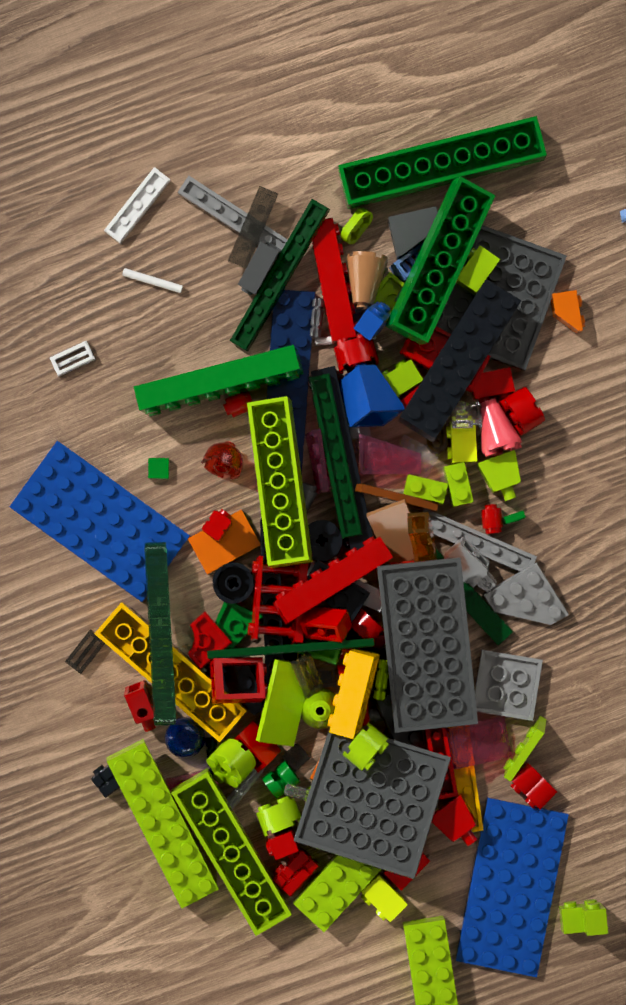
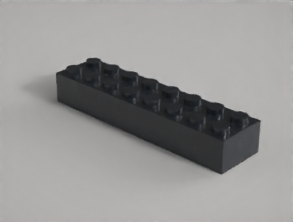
[398,279,521,443]

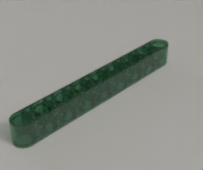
[144,542,176,726]

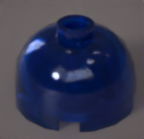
[165,717,206,758]

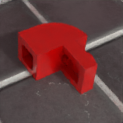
[352,608,385,649]

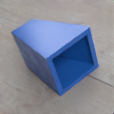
[339,363,405,427]

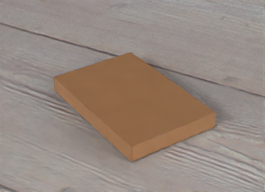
[367,499,428,564]

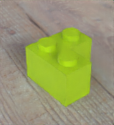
[559,899,608,936]

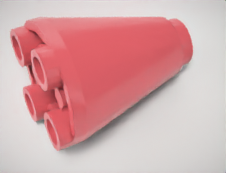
[480,399,522,457]

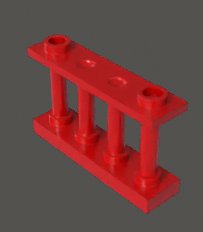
[248,556,308,644]

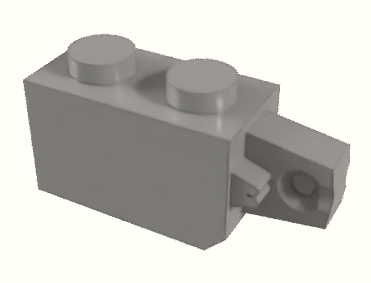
[444,537,497,593]

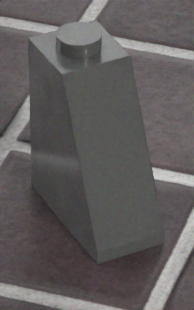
[388,206,438,260]

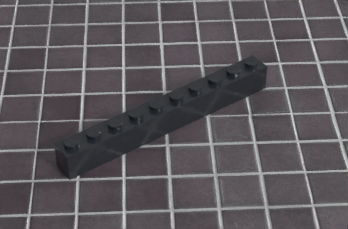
[308,366,373,550]

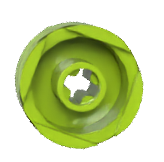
[342,723,389,771]
[206,738,256,788]
[256,796,301,837]

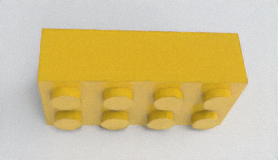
[327,648,380,739]

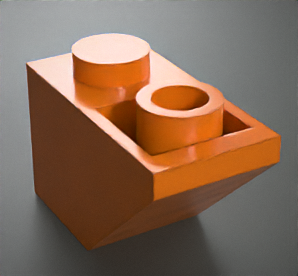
[550,290,585,333]

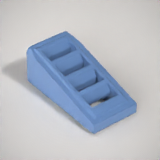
[389,241,424,282]

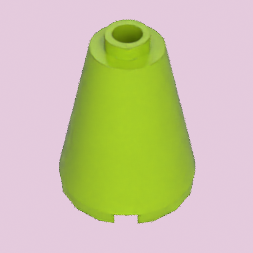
[301,687,335,729]

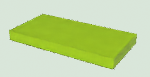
[256,659,313,747]

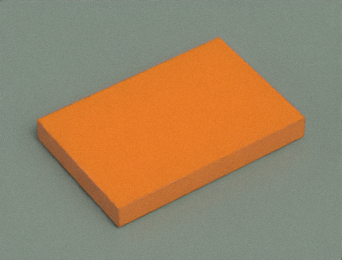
[188,509,261,575]

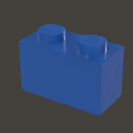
[353,301,391,341]

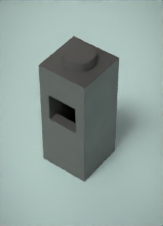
[238,240,282,295]

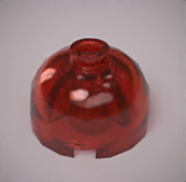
[201,441,244,480]

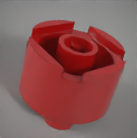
[333,334,379,374]
[499,387,545,436]

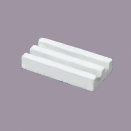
[50,341,96,377]

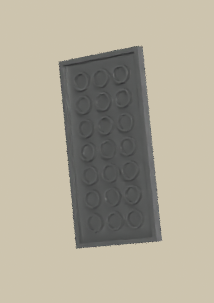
[377,557,478,733]

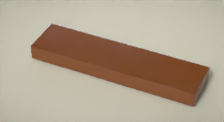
[355,484,439,511]

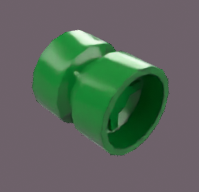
[262,761,301,799]

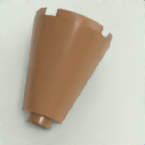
[347,251,388,310]

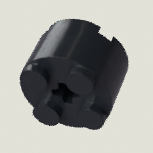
[308,520,342,562]
[212,562,254,604]

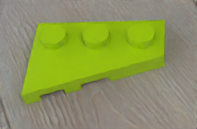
[503,715,547,782]

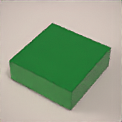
[148,458,169,479]
[502,510,526,525]

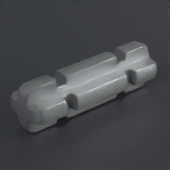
[310,298,324,339]

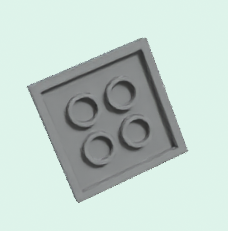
[475,649,543,721]

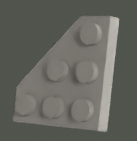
[484,562,569,625]

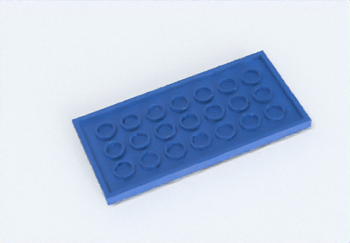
[9,441,190,602]
[455,797,569,977]

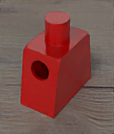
[124,680,156,732]
[432,793,477,846]

